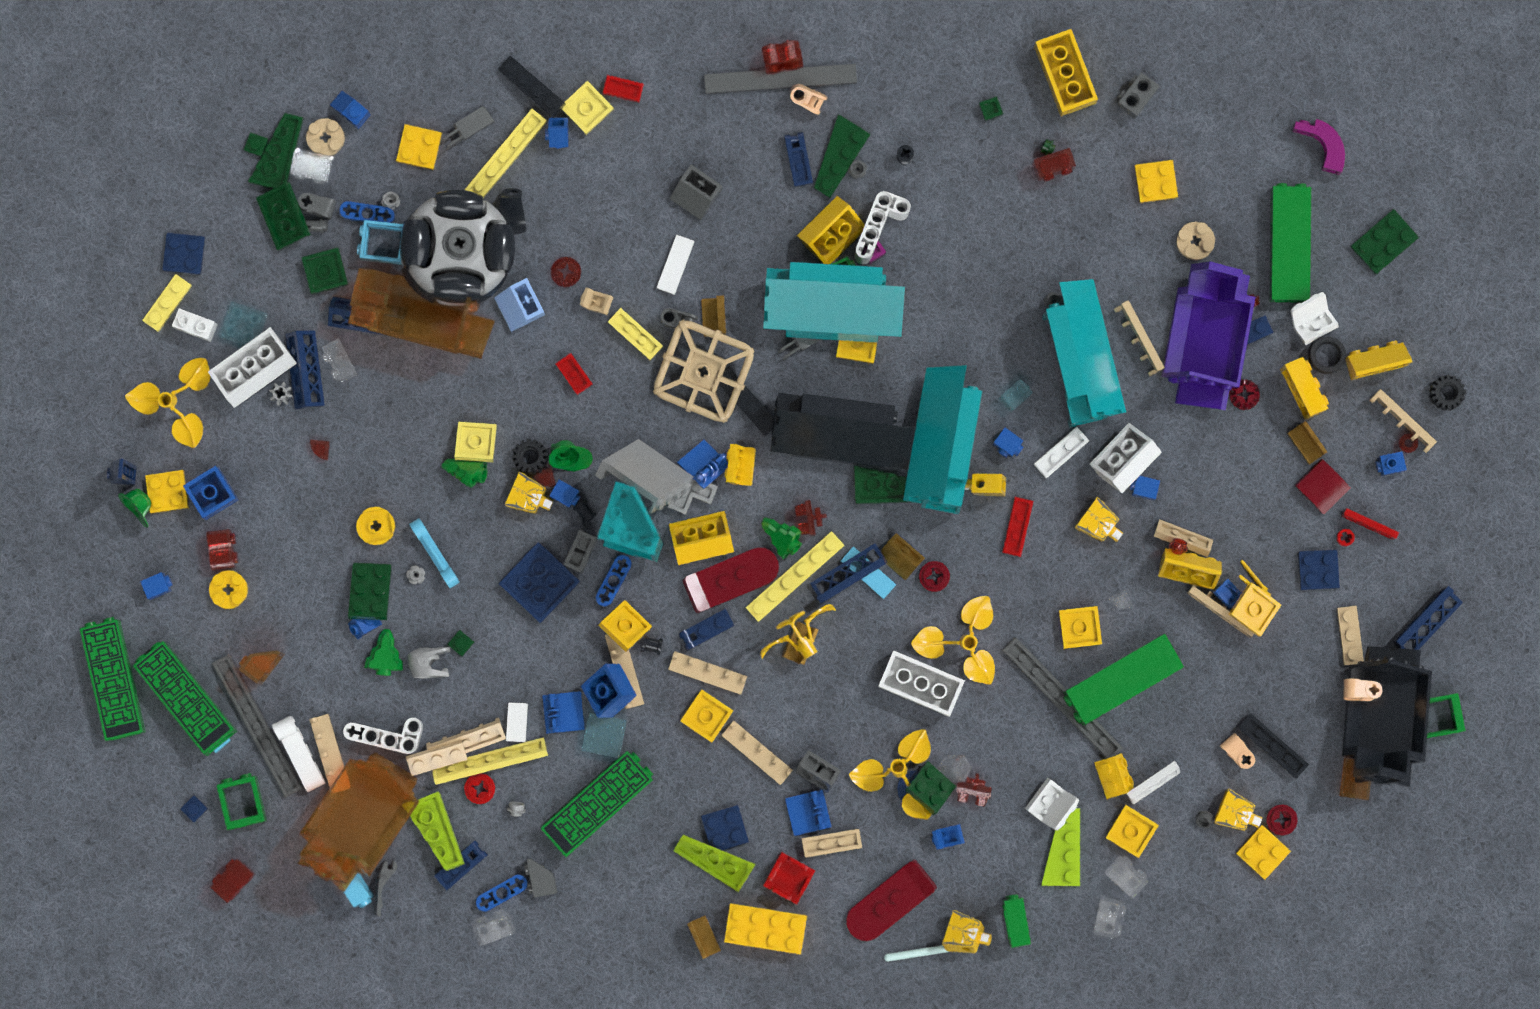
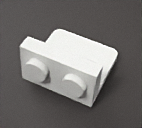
[1290,292,1339,345]
[1025,778,1079,831]

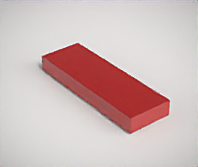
[1002,497,1034,557]
[1341,508,1399,540]

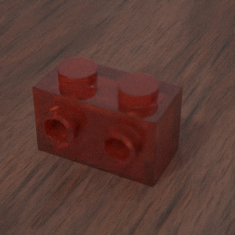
[1032,148,1076,182]
[210,858,256,903]

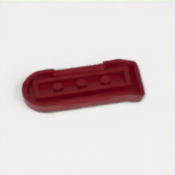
[683,548,779,613]
[846,859,937,941]

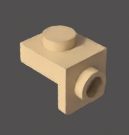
[580,288,613,315]

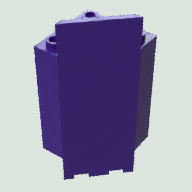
[1162,261,1255,410]

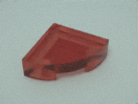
[310,439,330,461]
[534,468,556,487]

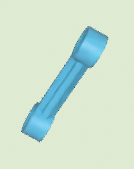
[409,518,460,588]

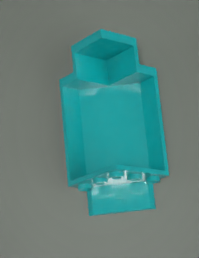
[763,262,905,342]
[1042,279,1126,427]
[903,365,982,515]
[598,482,664,562]

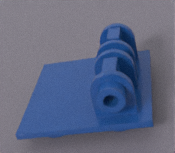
[677,440,728,489]
[542,691,585,734]
[785,790,832,836]

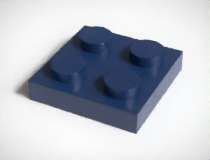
[162,233,206,275]
[1298,550,1340,590]
[701,805,749,850]

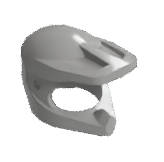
[407,647,450,678]

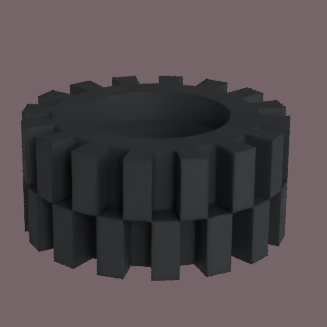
[1429,375,1466,411]
[512,439,548,476]

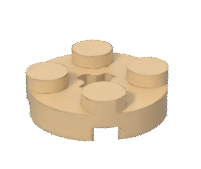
[306,118,345,157]
[1176,222,1215,260]

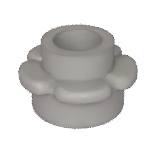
[381,192,400,210]
[406,565,425,584]
[507,802,526,817]

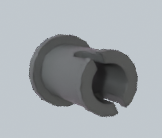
[305,218,328,234]

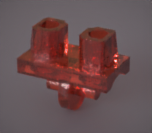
[795,500,827,536]
[956,773,992,807]

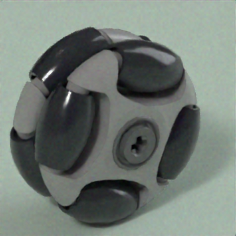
[400,190,515,306]

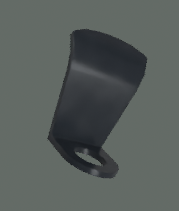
[499,188,526,235]

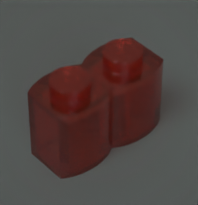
[761,40,803,74]
[206,529,239,570]

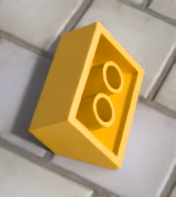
[797,196,865,264]
[1345,341,1412,380]
[1280,357,1329,420]
[669,511,734,565]
[1158,548,1222,590]

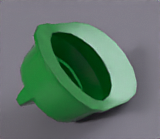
[548,440,593,472]
[118,488,151,528]

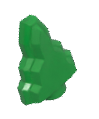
[441,459,488,488]
[761,517,802,559]
[364,629,403,676]

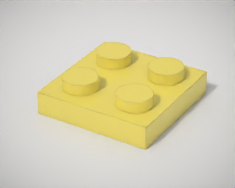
[562,81,614,135]
[455,422,497,462]

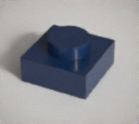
[181,795,208,823]

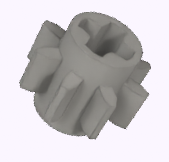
[269,382,293,406]

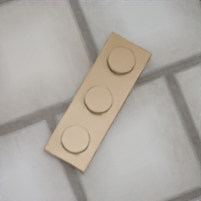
[1154,519,1213,557]
[1337,606,1364,665]
[406,740,468,776]
[802,829,862,858]

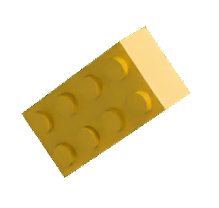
[1034,29,1098,116]
[724,903,807,954]

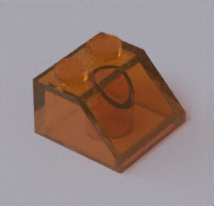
[238,650,285,685]

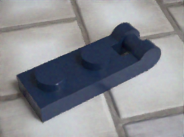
[784,132,813,188]
[678,609,735,651]
[434,840,488,891]

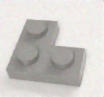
[668,479,718,515]

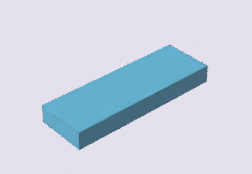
[841,546,896,599]

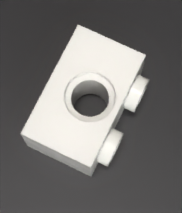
[172,309,218,342]

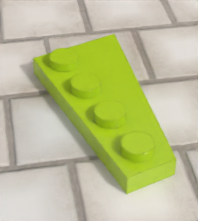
[403,792,465,871]
[1041,808,1080,886]
[673,835,756,892]

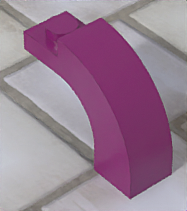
[1292,119,1345,175]

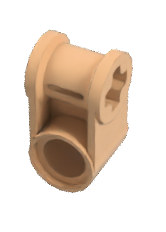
[790,84,828,115]
[1343,679,1382,701]
[1220,733,1255,769]

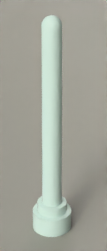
[884,945,951,962]

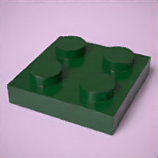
[301,247,349,295]
[905,761,956,816]

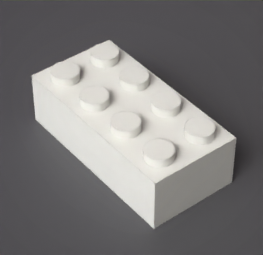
[208,327,297,408]
[878,650,965,717]

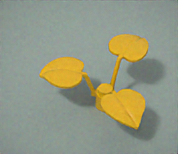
[125,358,211,448]
[911,596,995,685]
[760,604,836,660]
[849,729,932,820]

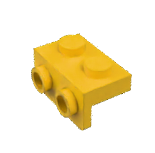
[725,444,756,486]
[1094,753,1134,799]

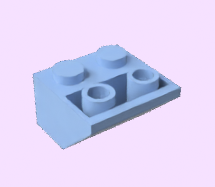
[494,278,545,332]

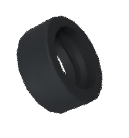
[1308,337,1346,374]

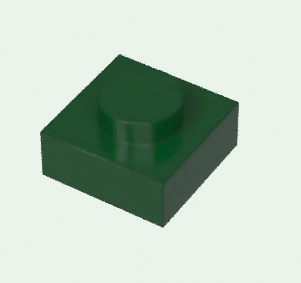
[979,96,1003,122]
[244,132,269,157]
[447,630,475,657]

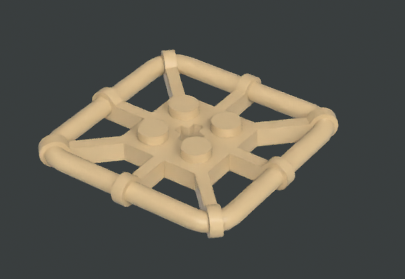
[653,319,755,423]

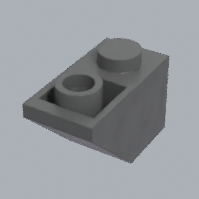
[524,859,558,898]

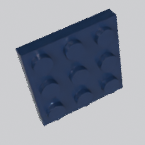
[499,542,580,623]

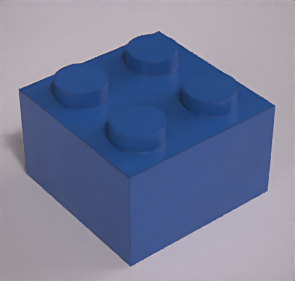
[183,466,239,520]
[581,664,637,718]

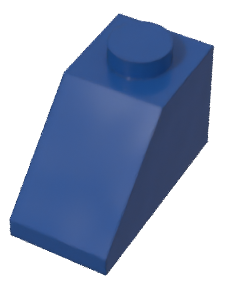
[330,91,371,129]

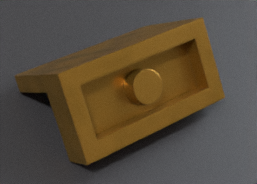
[701,295,726,337]
[1287,421,1327,465]
[877,533,925,580]
[782,621,819,665]
[687,915,721,959]

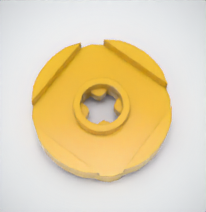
[356,507,395,546]
[209,570,248,609]

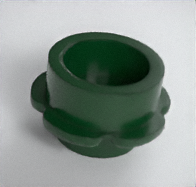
[1040,139,1056,157]

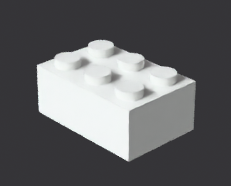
[1090,423,1161,493]

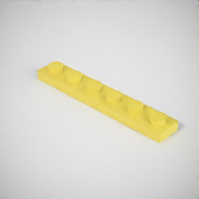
[465,109,547,198]
[746,531,845,622]
[432,737,548,785]

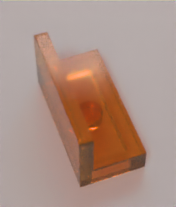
[1339,758,1371,800]

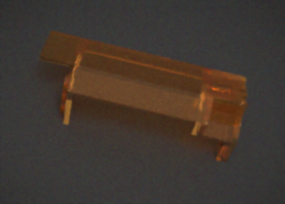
[348,267,495,359]
[297,752,419,892]

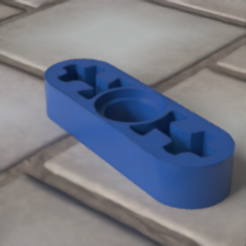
[340,201,395,223]
[596,555,632,607]
[476,875,528,911]

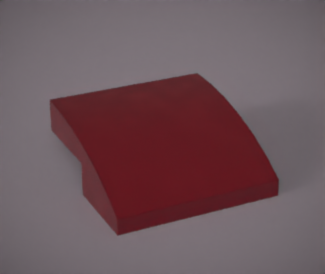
[1295,459,1350,515]

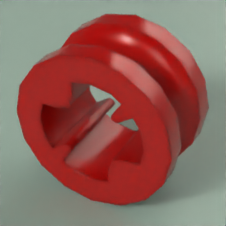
[1336,529,1355,547]

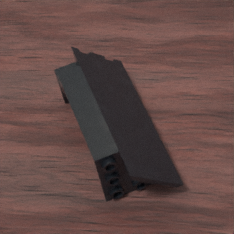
[770,393,916,470]
[1342,646,1432,787]

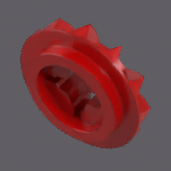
[464,773,495,804]

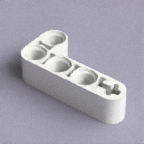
[854,191,911,264]
[272,716,325,792]
[343,718,423,754]

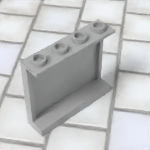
[595,439,694,514]

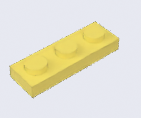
[142,274,192,332]
[608,308,663,361]

